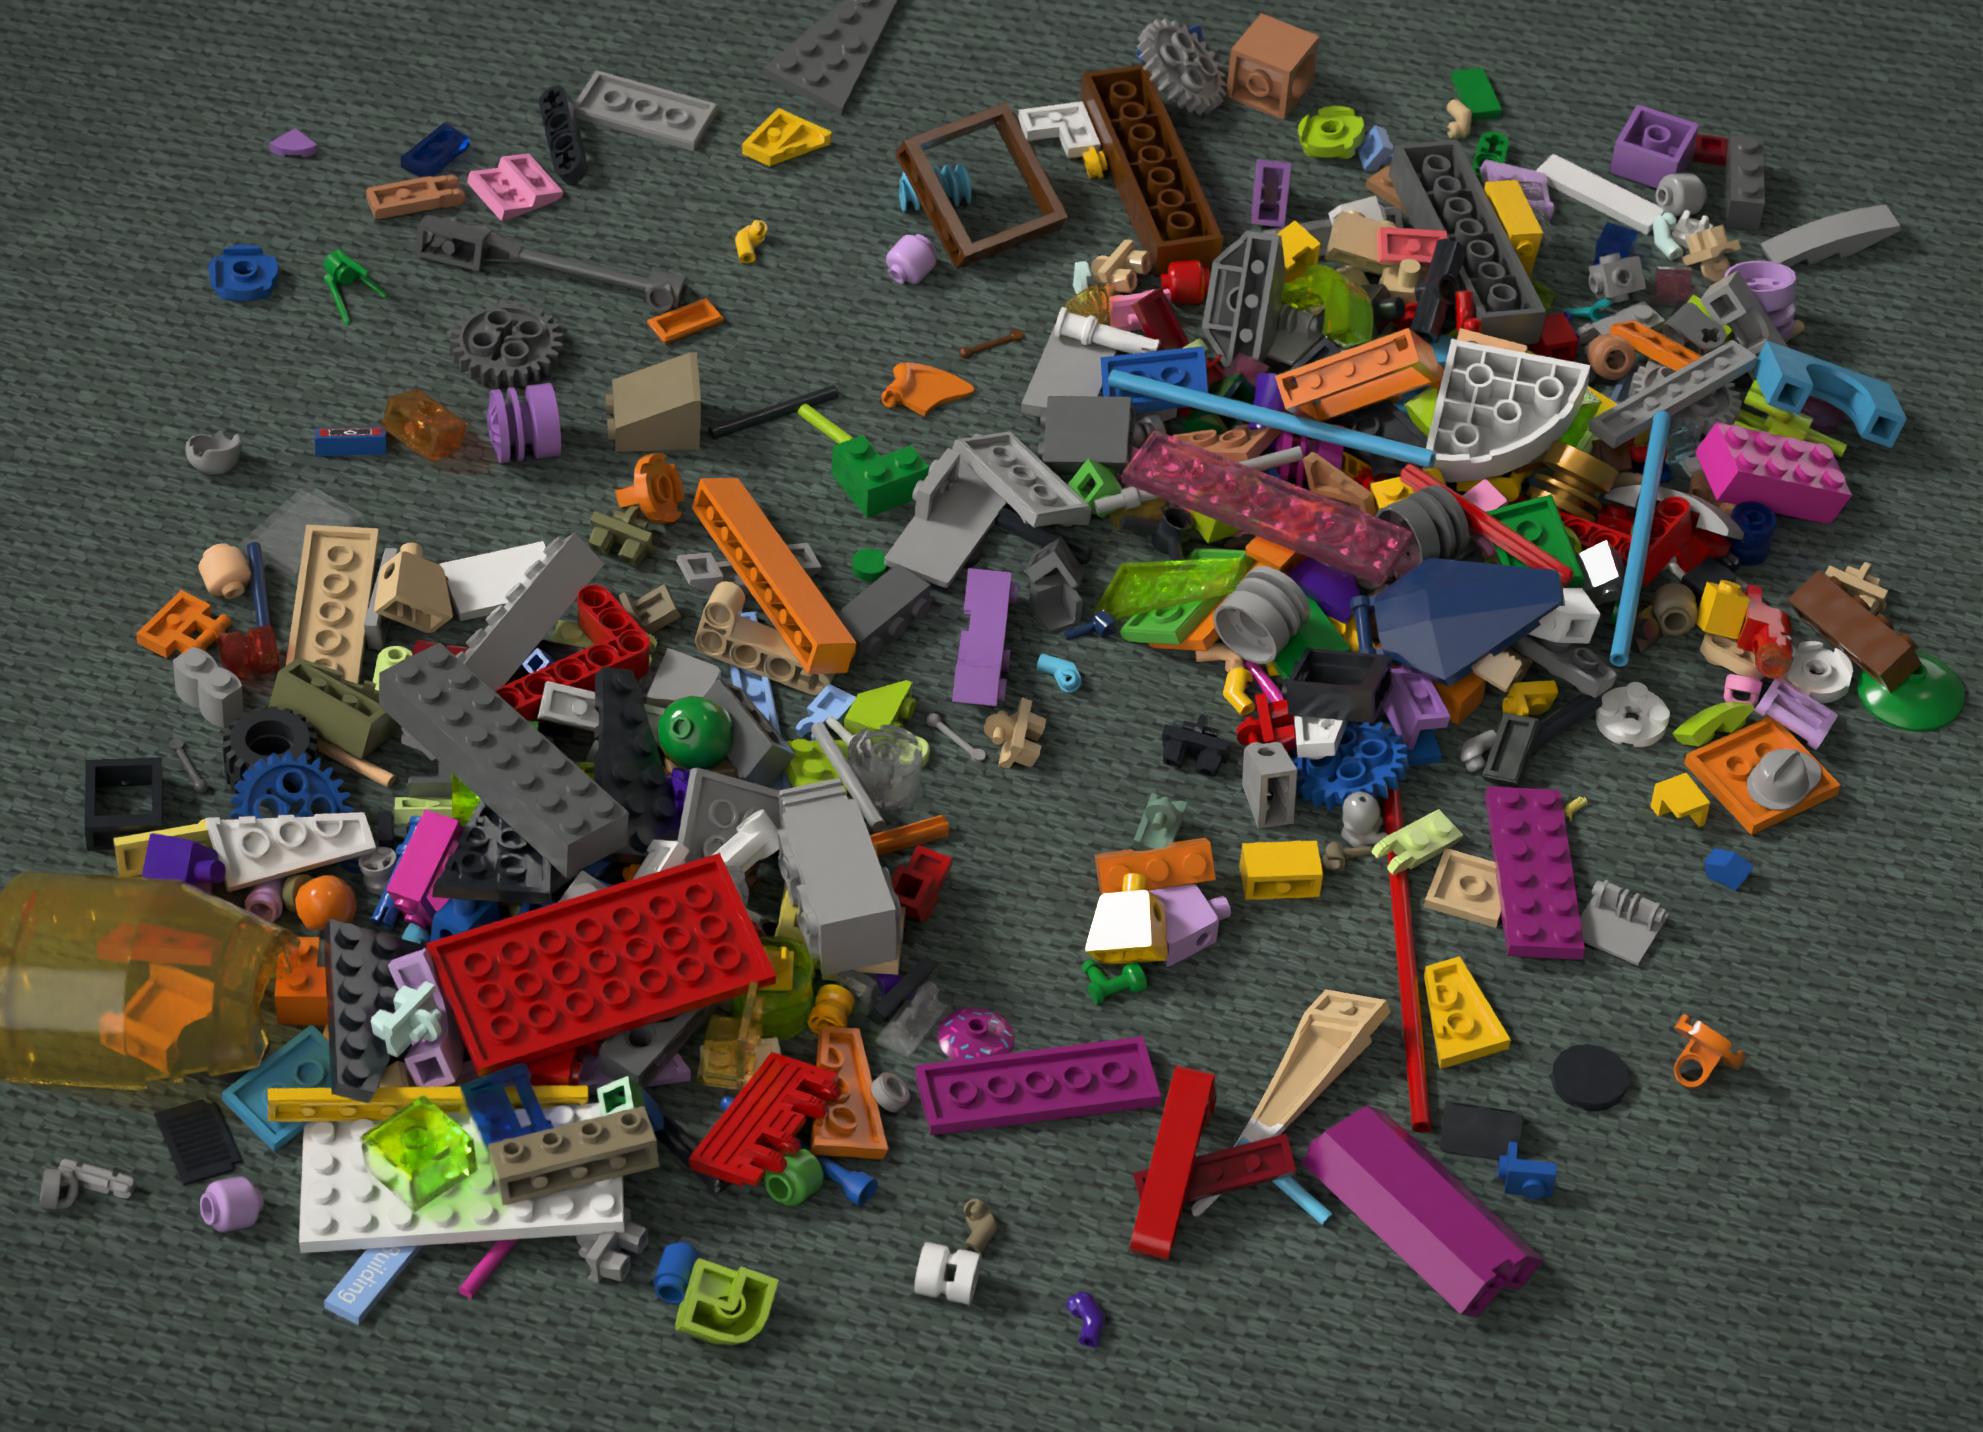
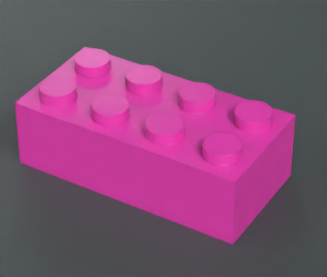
[1695,422,1852,523]

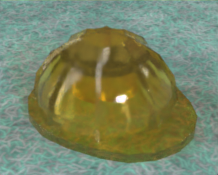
[1058,282,1115,324]

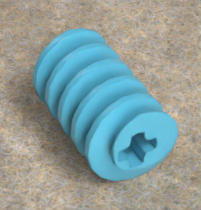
[899,164,971,211]

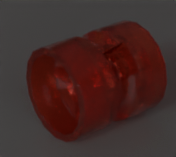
[218,625,280,679]

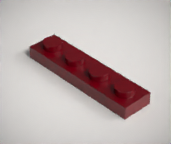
[1133,1134,1297,1203]

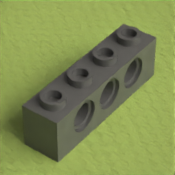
[599,1000,724,1090]

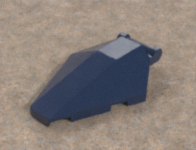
[1350,558,1565,687]

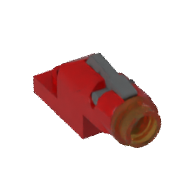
[1737,584,1801,679]

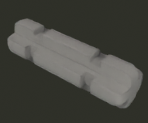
[58,1158,136,1199]

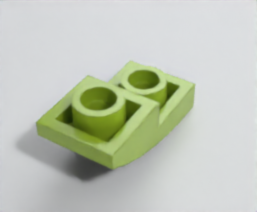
[1672,701,1755,747]

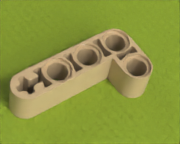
[695,581,836,695]

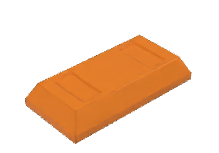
[647,298,724,345]

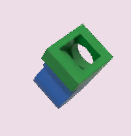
[597,1076,664,1132]

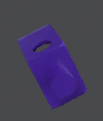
[136,833,226,914]

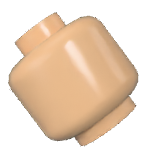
[198,543,251,600]

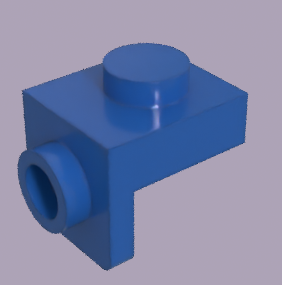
[1497,1142,1556,1199]

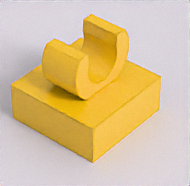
[758,946,794,991]

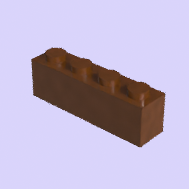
[1787,570,1922,693]

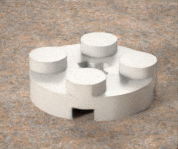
[1779,641,1853,703]
[1596,682,1670,747]

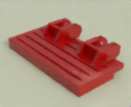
[688,1052,842,1187]

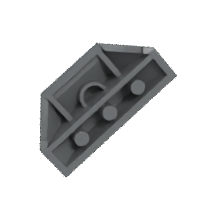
[1202,230,1286,372]

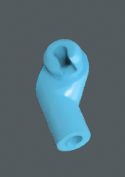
[1037,653,1081,693]

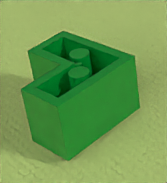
[831,435,930,518]

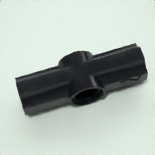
[1410,239,1465,344]

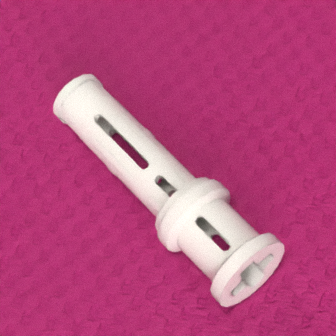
[1054,307,1160,354]

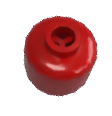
[1161,260,1210,305]

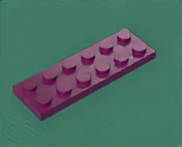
[1485,786,1585,960]
[915,1036,1161,1135]

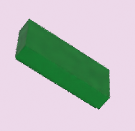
[1451,68,1502,121]

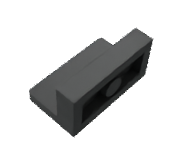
[1025,536,1085,590]

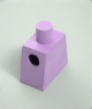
[1150,884,1231,967]

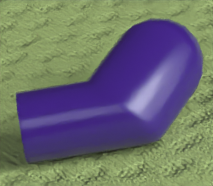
[1067,1291,1105,1348]

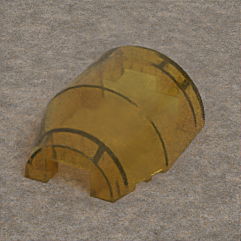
[0,871,304,1090]

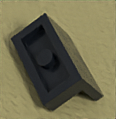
[1440,1101,1524,1160]

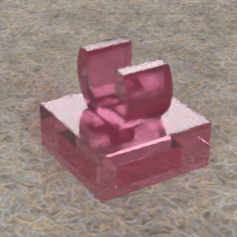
[1654,266,1692,303]

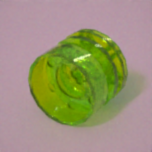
[732,936,814,1040]

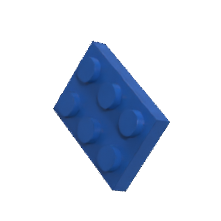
[1100,346,1208,413]

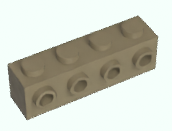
[488,1106,659,1205]

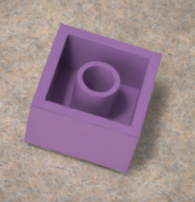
[1610,104,1699,188]

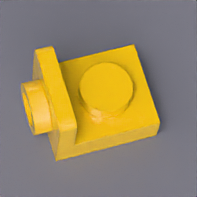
[1502,680,1558,717]

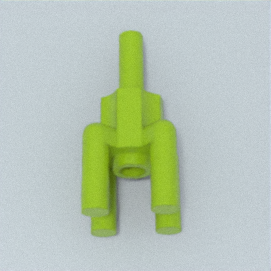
[1734,379,1847,457]

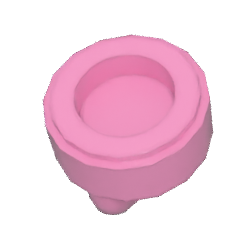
[1724,674,1762,706]

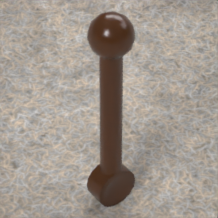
[959,329,1023,359]

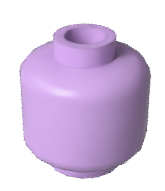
[886,234,936,284]
[200,1176,264,1233]

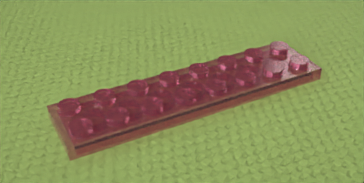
[1122,430,1413,586]

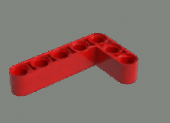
[1508,496,1693,587]
[495,585,650,724]
[1130,1065,1217,1260]

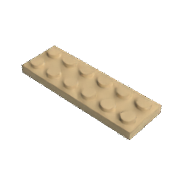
[286,525,379,684]

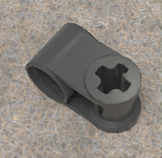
[1662,302,1726,356]

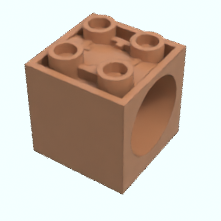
[1226,13,1320,120]

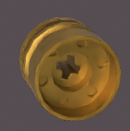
[1526,440,1619,522]

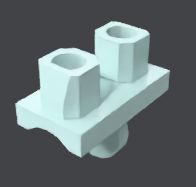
[371,981,442,1057]

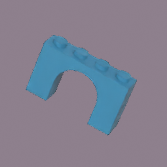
[1752,340,1907,448]

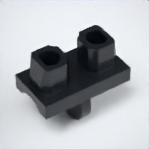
[1162,714,1229,777]

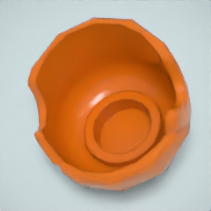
[295,875,357,930]

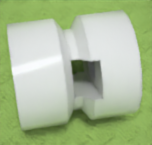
[914,1242,981,1305]

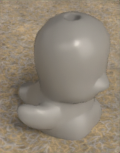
[1341,791,1388,848]

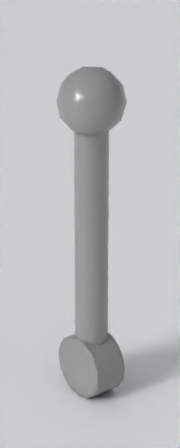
[927,713,986,762]

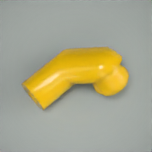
[1223,667,1255,717]

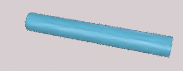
[1236,1137,1333,1226]

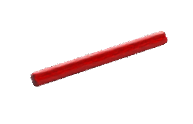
[1400,463,1574,588]

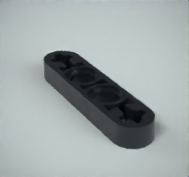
[539,86,588,185]

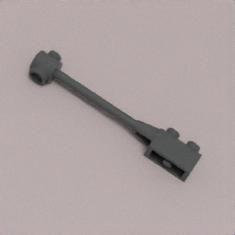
[415,215,689,312]

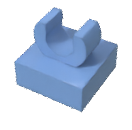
[1356,125,1395,172]

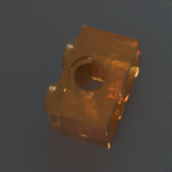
[381,388,467,462]

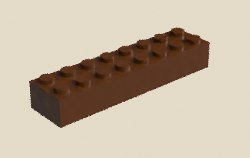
[1080,64,1223,277]

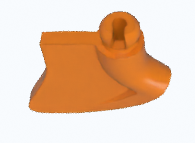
[881,363,974,417]

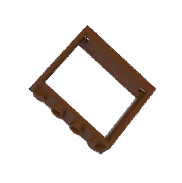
[895,102,1068,269]

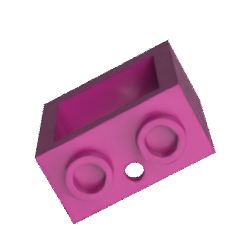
[386,809,464,929]

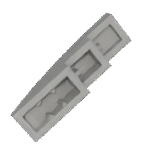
[1760,204,1901,267]

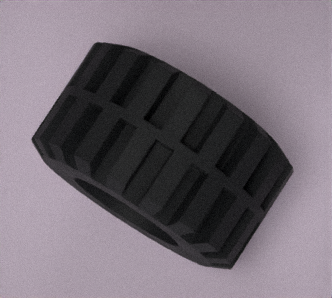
[223,706,318,795]

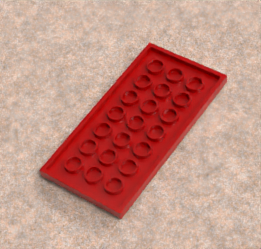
[426,853,776,1077]

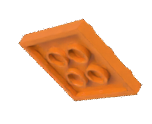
[1684,716,1841,835]

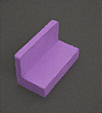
[1383,668,1451,750]

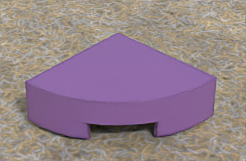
[269,128,317,157]

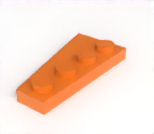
[809,1026,888,1159]

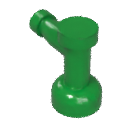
[1082,959,1147,1005]

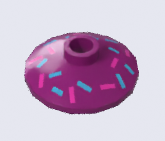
[937,1007,1014,1060]

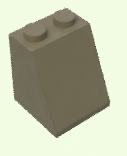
[605,352,701,452]

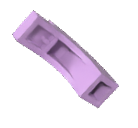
[388,948,464,1087]

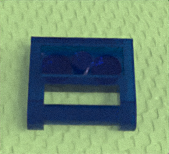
[460,1063,554,1159]

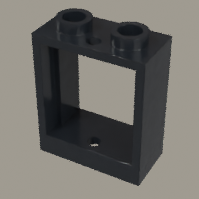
[1282,648,1393,723]
[85,757,164,850]

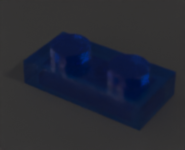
[401,123,470,178]

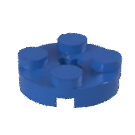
[209,244,279,301]

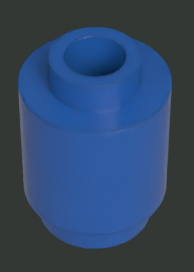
[654,1242,703,1304]

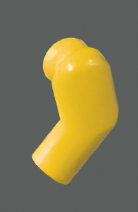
[735,220,768,263]

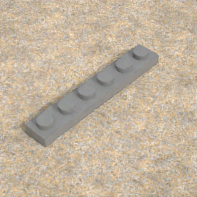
[1589,340,1758,448]

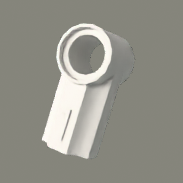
[713,810,779,882]

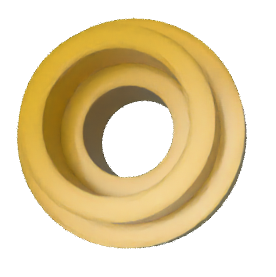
[1082,146,1108,179]

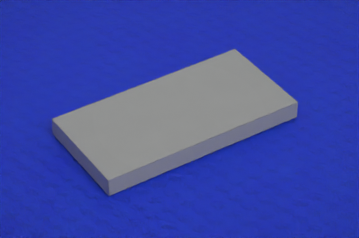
[574,70,719,151]
[1021,324,1119,417]
[952,431,1092,527]

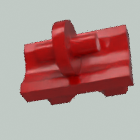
[1236,693,1297,751]

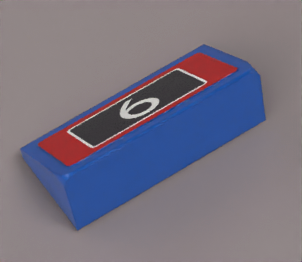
[315,427,387,456]

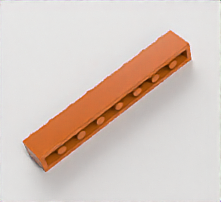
[692,478,856,674]

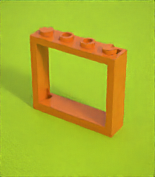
[1275,328,1442,422]

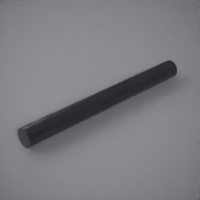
[708,385,838,440]

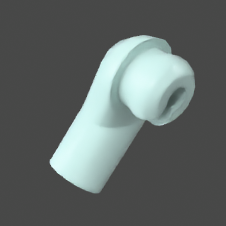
[1653,212,1683,261]

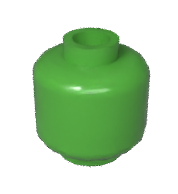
[764,1148,824,1206]

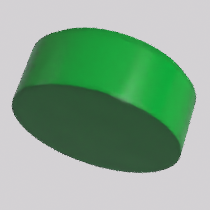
[852,548,888,581]

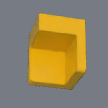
[1650,773,1710,827]

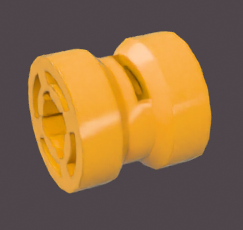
[807,984,855,1034]

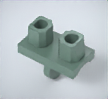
[1133,793,1188,851]

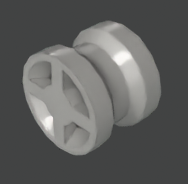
[359,847,397,895]

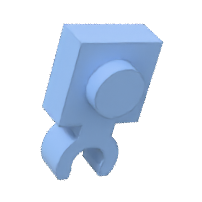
[796,684,856,741]

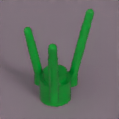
[323,249,388,325]

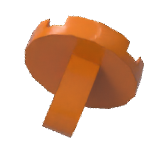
[614,453,684,525]
[1674,1014,1747,1089]

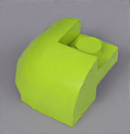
[675,1258,779,1346]

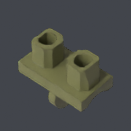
[588,506,657,567]

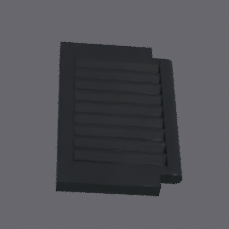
[154,1099,242,1186]

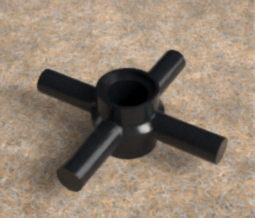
[1120,494,1224,573]

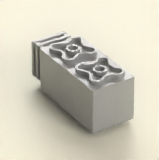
[777,778,902,976]

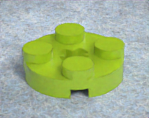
[1298,106,1365,159]

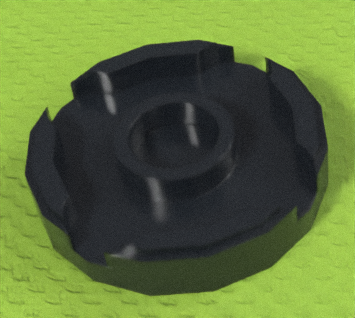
[1551,1044,1629,1112]

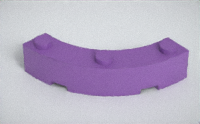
[952,568,1018,707]

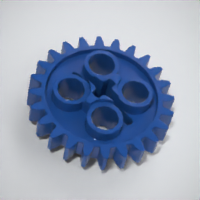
[1291,721,1409,812]
[230,751,354,871]

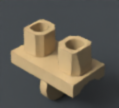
[1682,225,1741,282]
[1091,240,1152,301]
[1825,562,1888,616]
[984,697,1046,769]

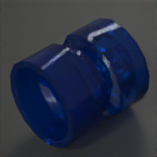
[1725,501,1777,566]

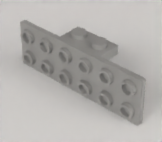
[884,434,1008,588]

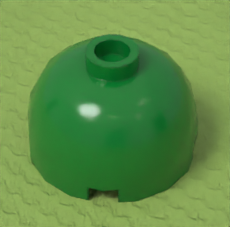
[657,696,733,770]

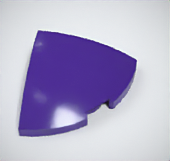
[1287,547,1359,625]

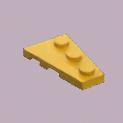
[1424,956,1511,1069]

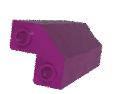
[1301,1106,1543,1317]

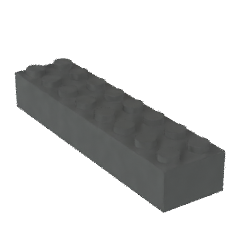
[1389,140,1546,345]
[379,642,629,878]

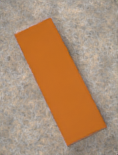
[1610,320,1702,371]

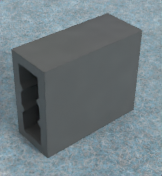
[1038,396,1136,475]

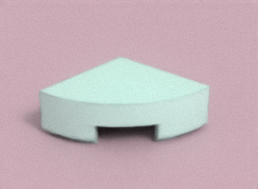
[1073,261,1095,308]

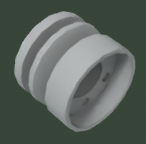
[1213,566,1311,664]

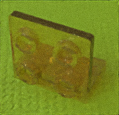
[697,981,764,1090]

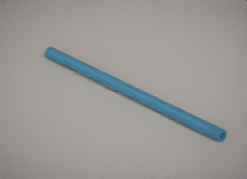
[1108,370,1436,468]
[1610,411,1671,667]

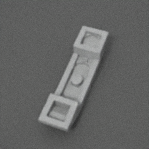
[1604,485,1744,540]
[676,543,821,595]

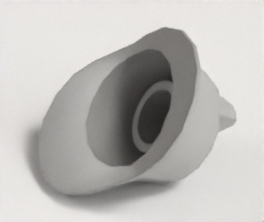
[1747,749,1821,810]

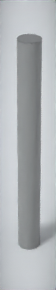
[811,722,886,832]

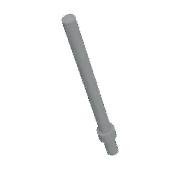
[1094,446,1303,514]

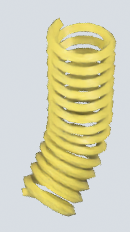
[1563,797,1587,822]

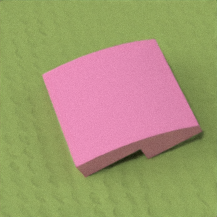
[467,153,564,221]

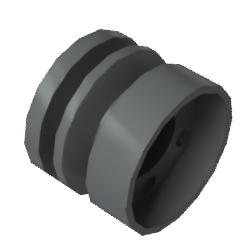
[1374,485,1470,575]

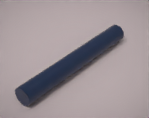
[247,542,273,637]

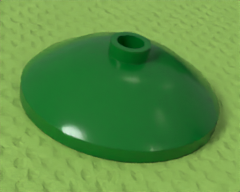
[1857,651,1965,732]

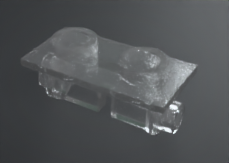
[875,982,948,1059]

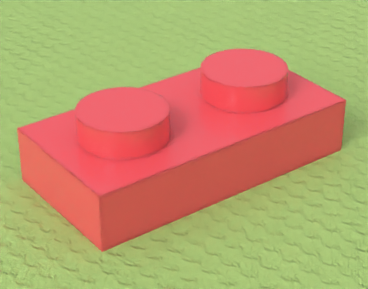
[1377,227,1447,267]

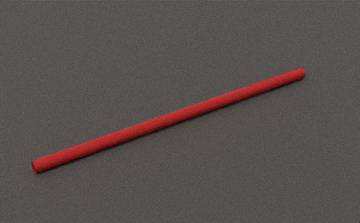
[1382,781,1432,1132]

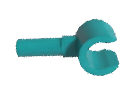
[1563,299,1612,322]

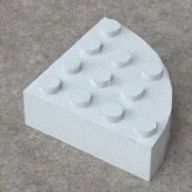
[1423,339,1591,482]

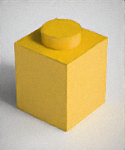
[1696,580,1750,640]

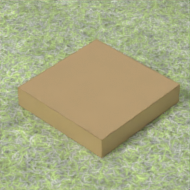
[1424,848,1501,928]

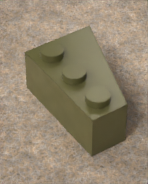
[268,658,401,759]

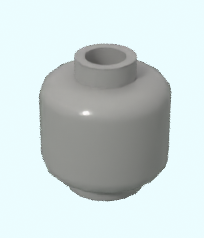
[1656,173,1707,217]

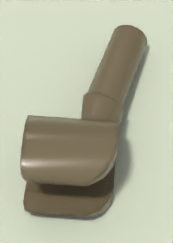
[1322,842,1372,870]

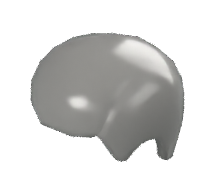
[185,430,242,475]

